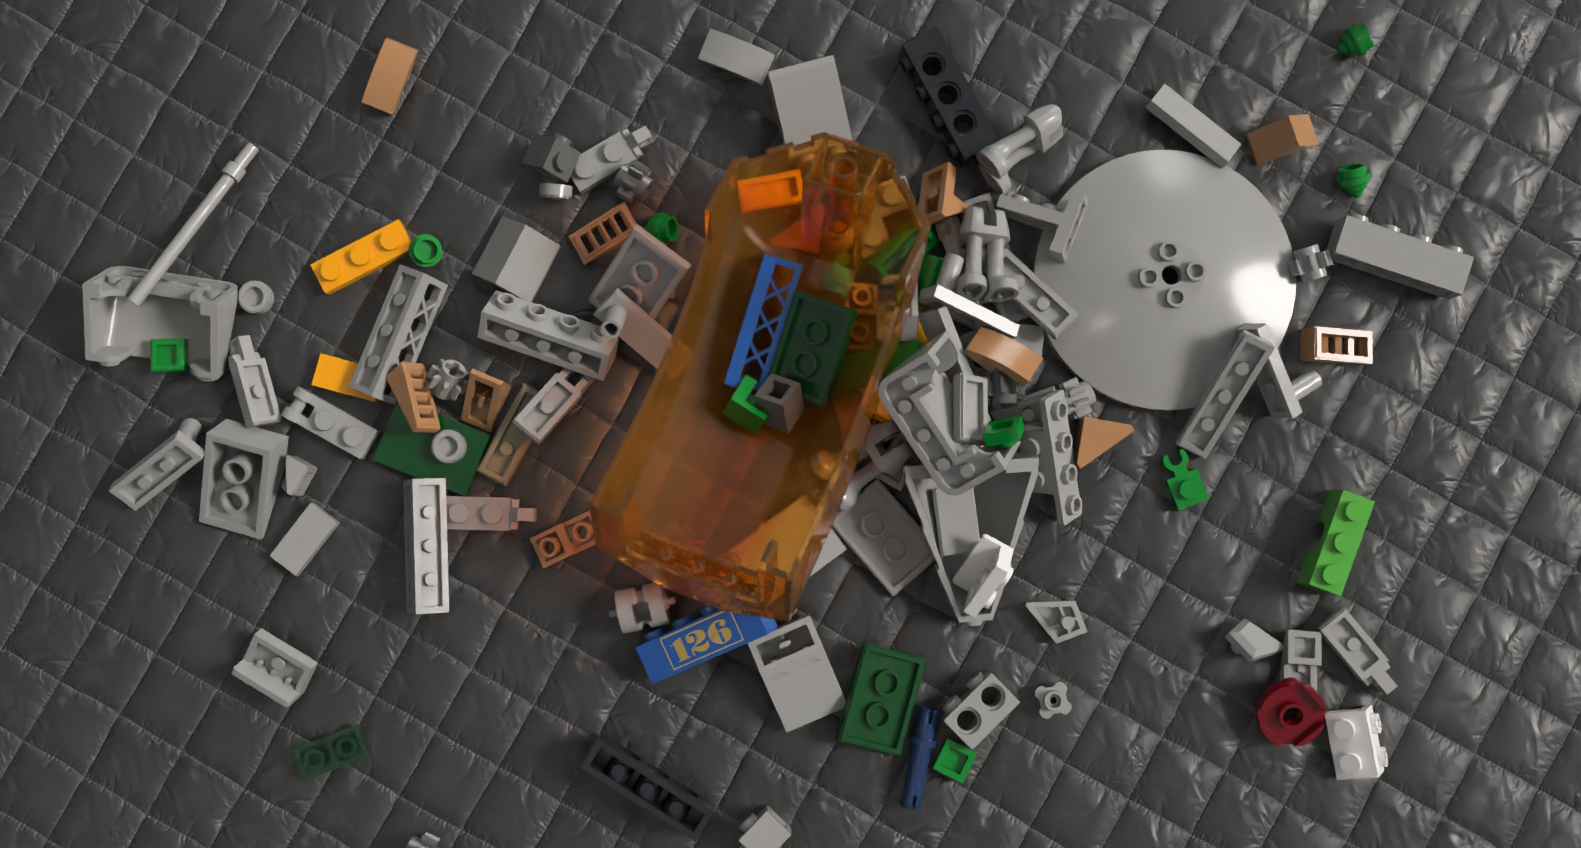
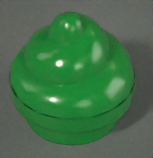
[1337,23,1374,56]
[1336,163,1371,198]
[643,213,678,246]

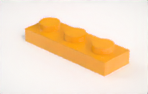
[310,219,411,295]

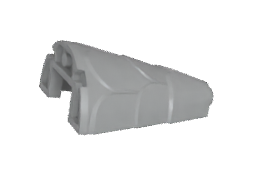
[903,452,1039,626]

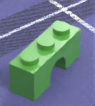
[1296,490,1375,596]

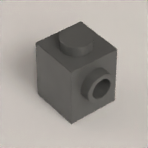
[522,133,581,182]
[754,373,805,433]

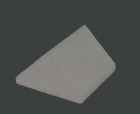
[472,216,561,302]

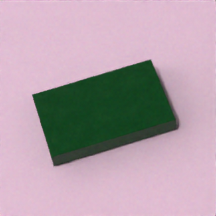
[767,290,859,407]
[373,401,492,497]
[835,641,927,756]

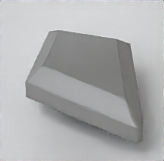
[1024,600,1087,644]
[1225,618,1284,662]

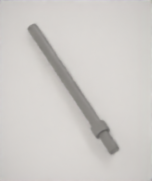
[127,142,259,307]

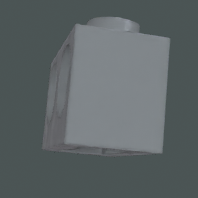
[940,670,1020,750]

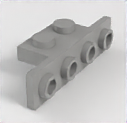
[1019,390,1082,525]

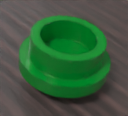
[408,234,443,268]

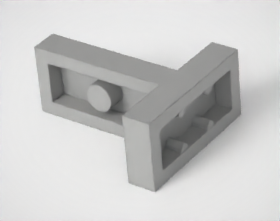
[996,188,1088,263]

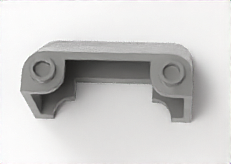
[82,266,238,381]
[878,330,1021,496]

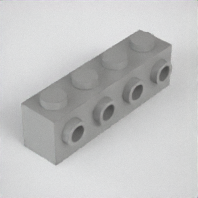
[1326,214,1474,299]
[477,290,620,381]

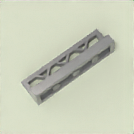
[348,265,448,405]
[403,478,449,614]

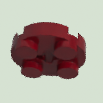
[1254,677,1326,747]

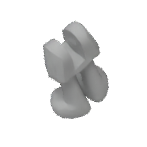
[976,104,1063,195]
[956,206,1019,302]
[812,420,913,510]

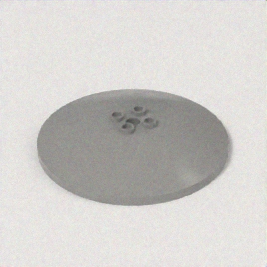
[1032,150,1296,411]

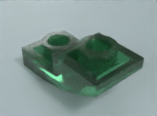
[292,724,369,781]

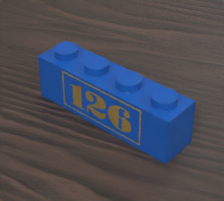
[635,589,778,684]

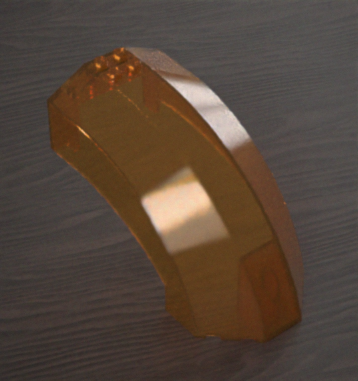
[588,132,931,622]

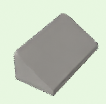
[932,488,980,556]

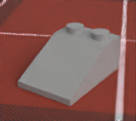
[199,419,289,540]

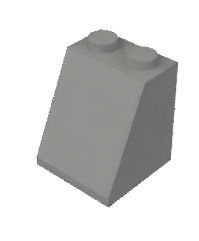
[768,55,853,166]

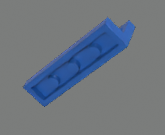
[724,253,803,391]

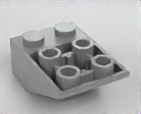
[748,613,846,732]

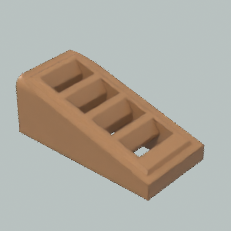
[569,202,637,265]
[1300,326,1372,365]
[386,362,441,433]

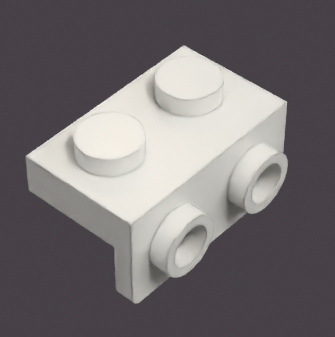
[952,534,1014,618]
[1325,705,1388,780]

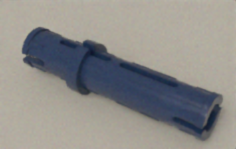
[900,705,940,810]

